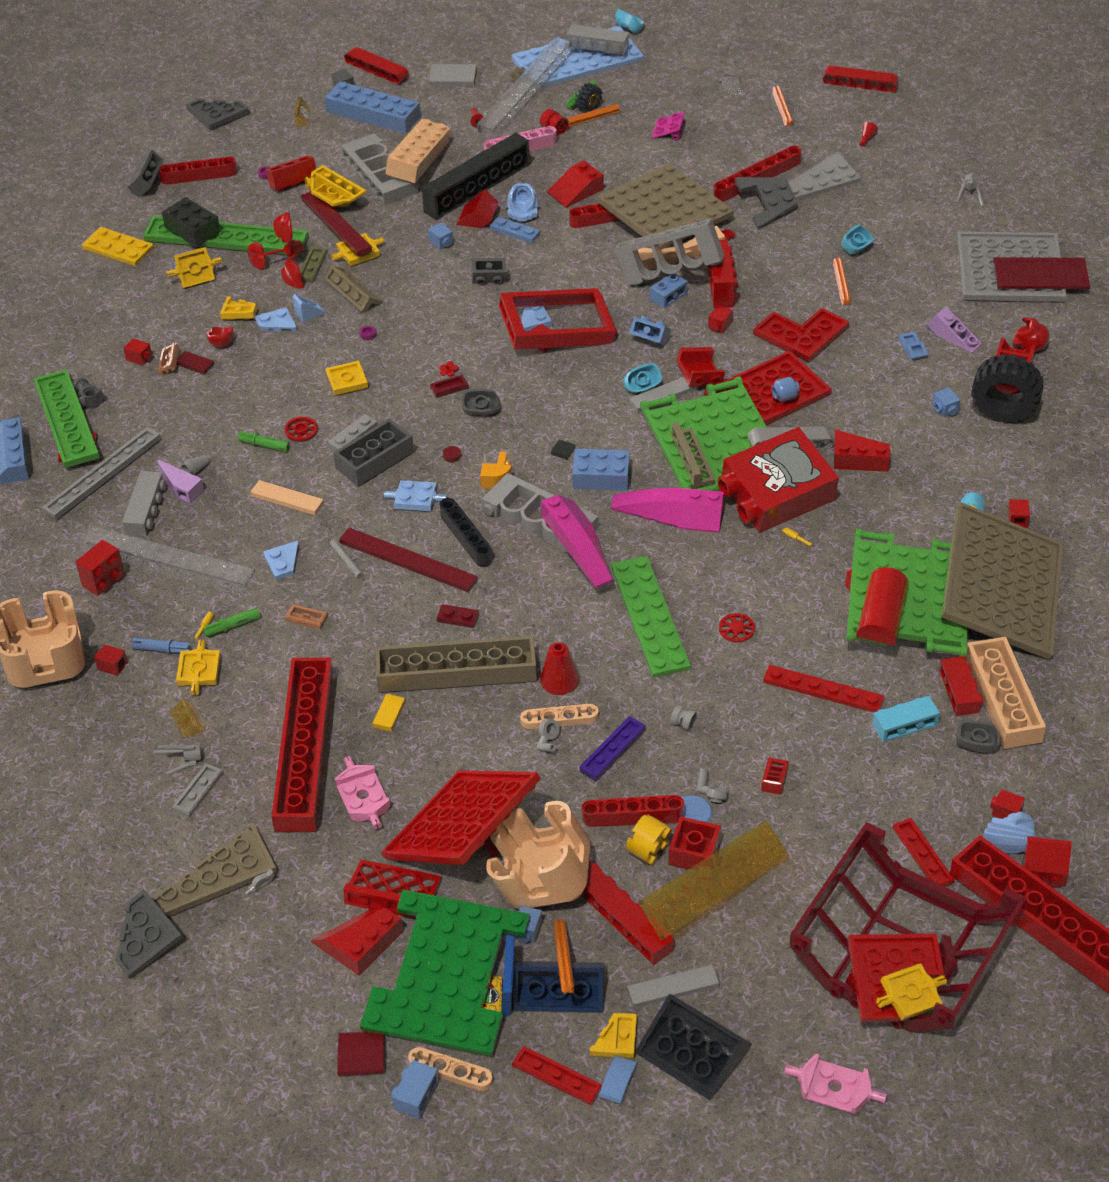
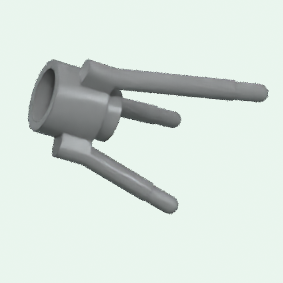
[956,173,984,207]
[153,744,201,775]

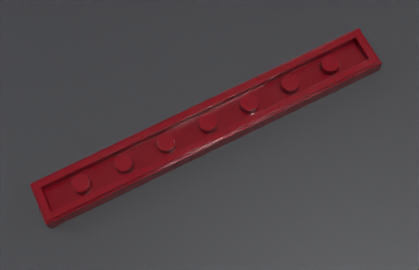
[300,192,372,256]
[339,527,478,593]

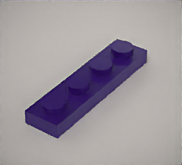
[579,716,645,781]

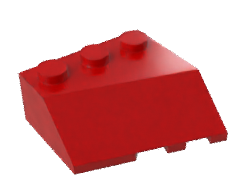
[833,429,890,472]
[311,907,403,976]

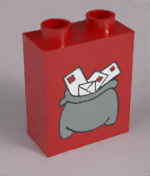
[717,426,839,533]

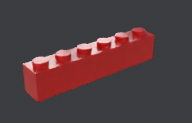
[581,859,674,966]

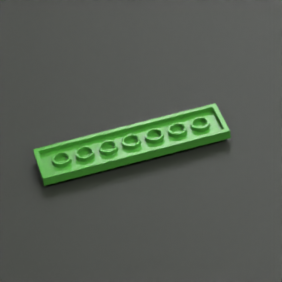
[33,370,100,468]
[611,556,691,678]

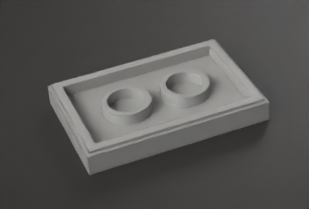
[429,64,477,86]

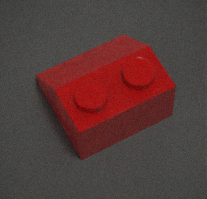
[456,190,499,228]
[1022,836,1072,888]

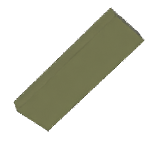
[300,247,327,283]

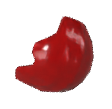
[207,327,234,349]

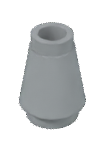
[181,455,209,475]

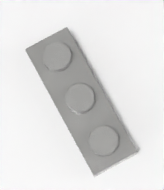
[327,414,378,451]

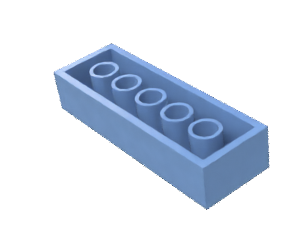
[325,82,421,133]

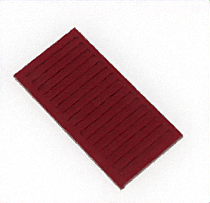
[993,257,1090,289]

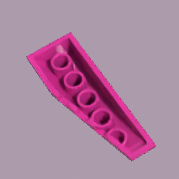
[611,488,724,533]
[541,494,613,589]

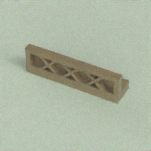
[324,265,383,313]
[671,422,715,488]

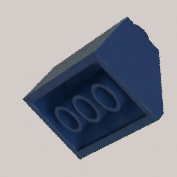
[513,961,604,1013]

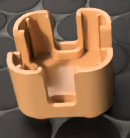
[0,590,85,688]
[486,801,590,909]

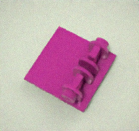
[651,112,685,140]

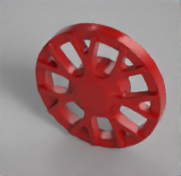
[284,416,318,442]
[719,613,755,643]

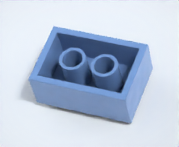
[572,449,630,491]

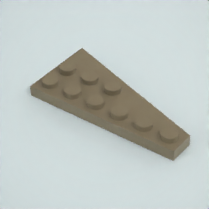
[152,822,277,917]

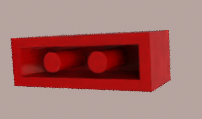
[265,155,317,191]
[939,657,983,716]

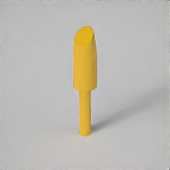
[781,527,812,547]
[194,611,214,639]

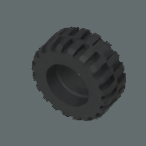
[971,354,1044,423]

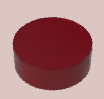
[443,446,461,463]

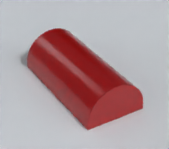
[856,567,909,646]

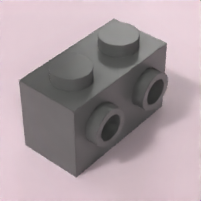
[471,258,506,284]

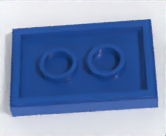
[502,935,515,1017]

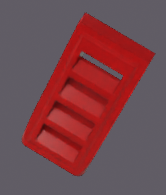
[761,758,789,795]

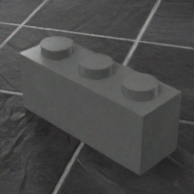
[127,150,164,197]

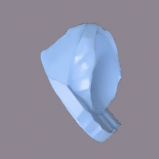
[506,183,540,222]
[983,812,1035,856]

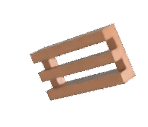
[158,343,179,375]
[285,604,328,630]

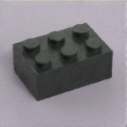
[162,197,221,247]

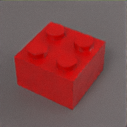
[75,539,125,596]
[668,816,721,874]

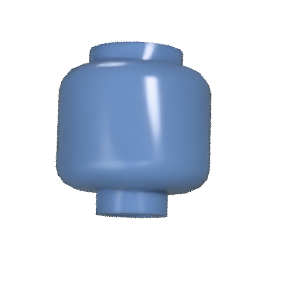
[772,377,800,402]

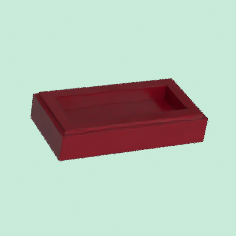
[176,351,214,375]
[430,375,469,398]

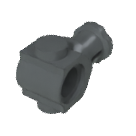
[73,377,105,410]

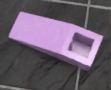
[927,306,982,353]
[157,460,204,504]

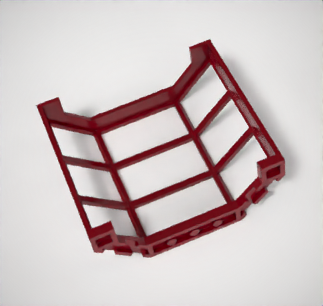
[789,822,1027,1032]

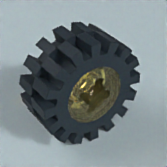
[575,83,603,112]

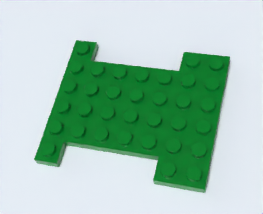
[360,890,530,1057]

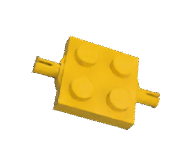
[331,233,385,266]
[166,247,222,288]
[176,639,221,695]
[877,963,947,1021]

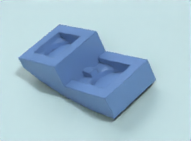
[898,332,928,360]
[599,1056,637,1104]

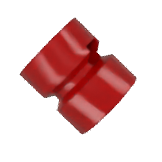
[540,109,569,136]

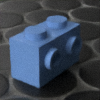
[650,273,688,308]
[629,316,671,345]
[391,1060,439,1119]

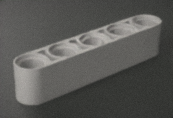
[747,426,834,451]

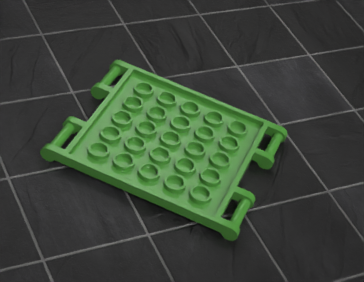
[640,377,767,491]
[846,528,967,657]

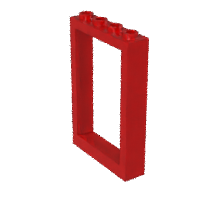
[499,288,617,350]

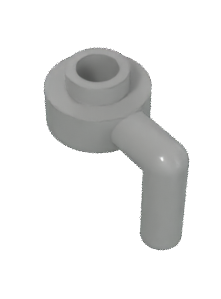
[537,719,560,752]
[697,768,728,803]

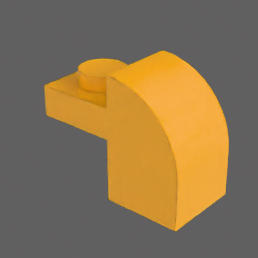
[480,452,512,488]

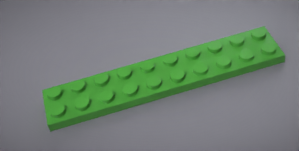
[143,216,308,256]

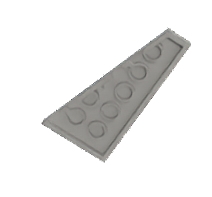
[788,152,861,201]

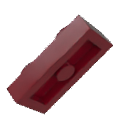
[437,604,479,628]
[939,935,958,980]

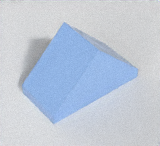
[293,294,326,323]

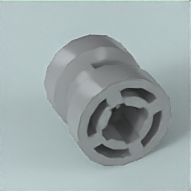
[670,705,697,731]

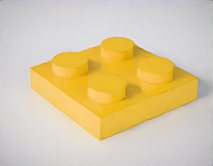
[325,361,368,395]

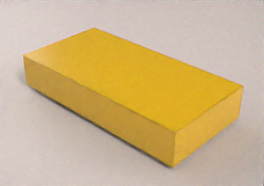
[372,694,405,732]

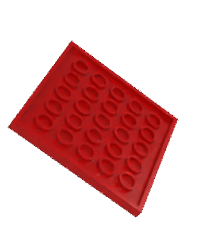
[381,770,541,865]

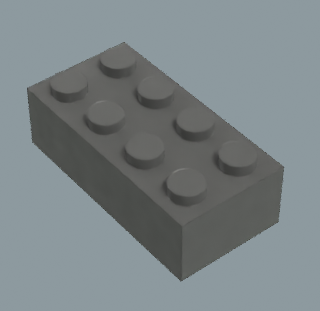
[333,418,414,486]

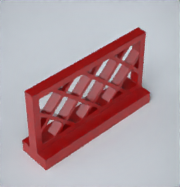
[343,859,442,919]

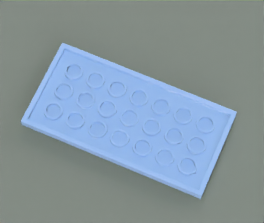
[511,26,644,90]

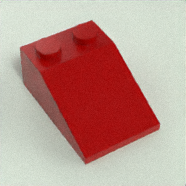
[547,160,604,208]

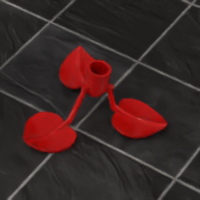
[247,212,305,289]

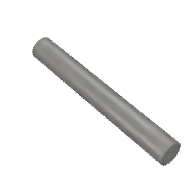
[330,539,363,578]

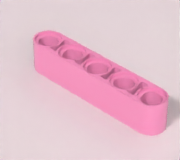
[483,126,557,151]

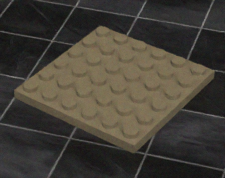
[597,163,734,250]

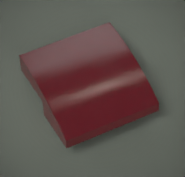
[337,1031,384,1076]

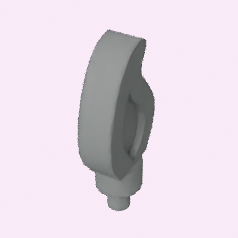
[245,868,275,895]

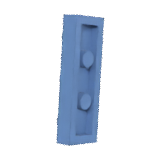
[490,217,540,243]

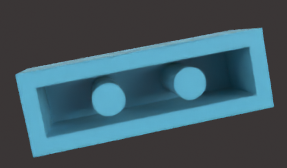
[872,696,940,742]

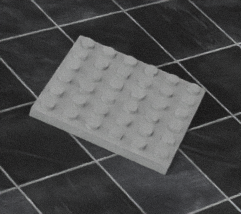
[957,231,1066,302]

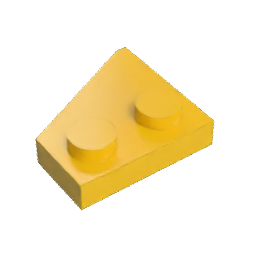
[220,296,257,320]
[590,1013,637,1058]

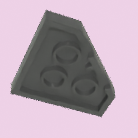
[186,99,249,130]
[115,889,183,979]

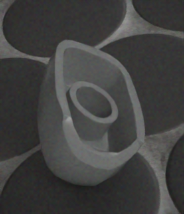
[462,389,500,416]
[956,720,1001,753]

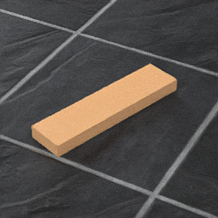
[250,480,324,516]

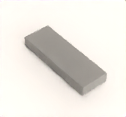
[172,763,224,818]

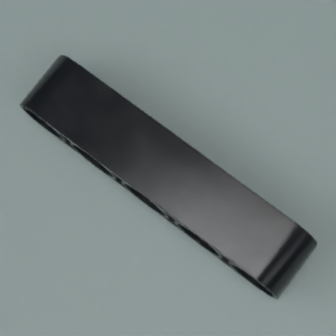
[440,498,492,567]

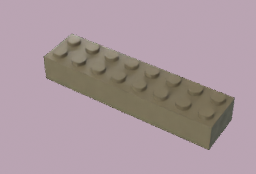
[376,636,537,693]

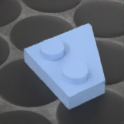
[521,306,552,331]
[255,307,297,331]
[263,541,299,580]

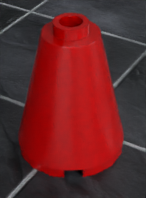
[540,642,580,695]

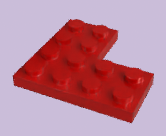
[753,308,850,362]
[847,933,944,1022]

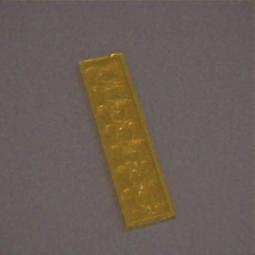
[638,820,789,940]

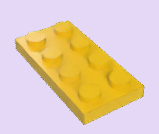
[82,227,154,266]

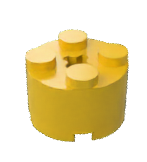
[625,814,672,866]

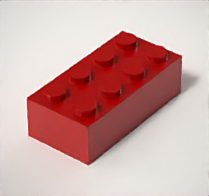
[707,240,737,308]

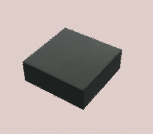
[551,440,575,460]

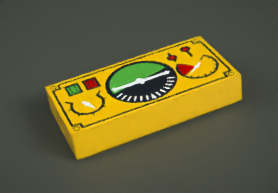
[483,977,502,1012]

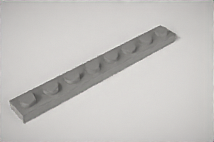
[42,427,161,520]

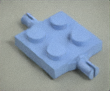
[384,480,447,511]

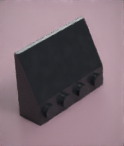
[634,993,752,1101]

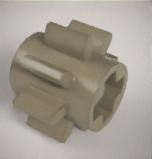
[510,66,529,85]

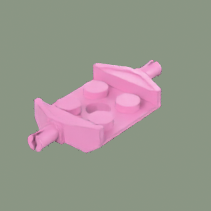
[335,756,390,829]
[784,1054,887,1114]

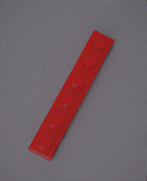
[763,664,885,713]

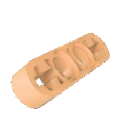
[520,704,599,729]
[408,1047,493,1091]

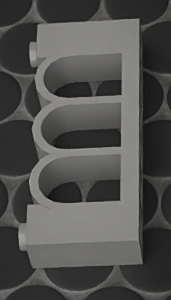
[341,133,419,205]
[615,218,724,286]
[482,473,599,553]

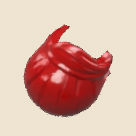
[1012,317,1050,352]

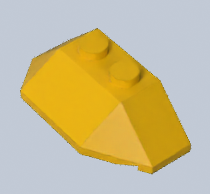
[311,165,367,207]

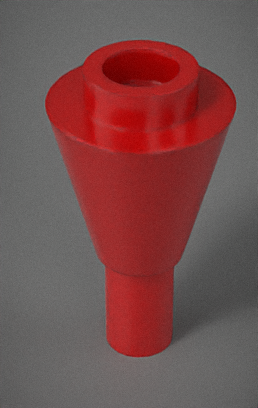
[470,108,485,127]
[859,122,878,147]

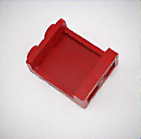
[676,347,725,387]

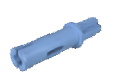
[132,637,190,655]

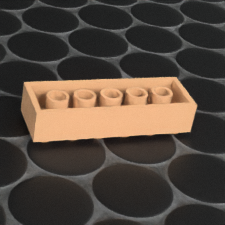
[385,119,451,183]
[965,637,1046,749]

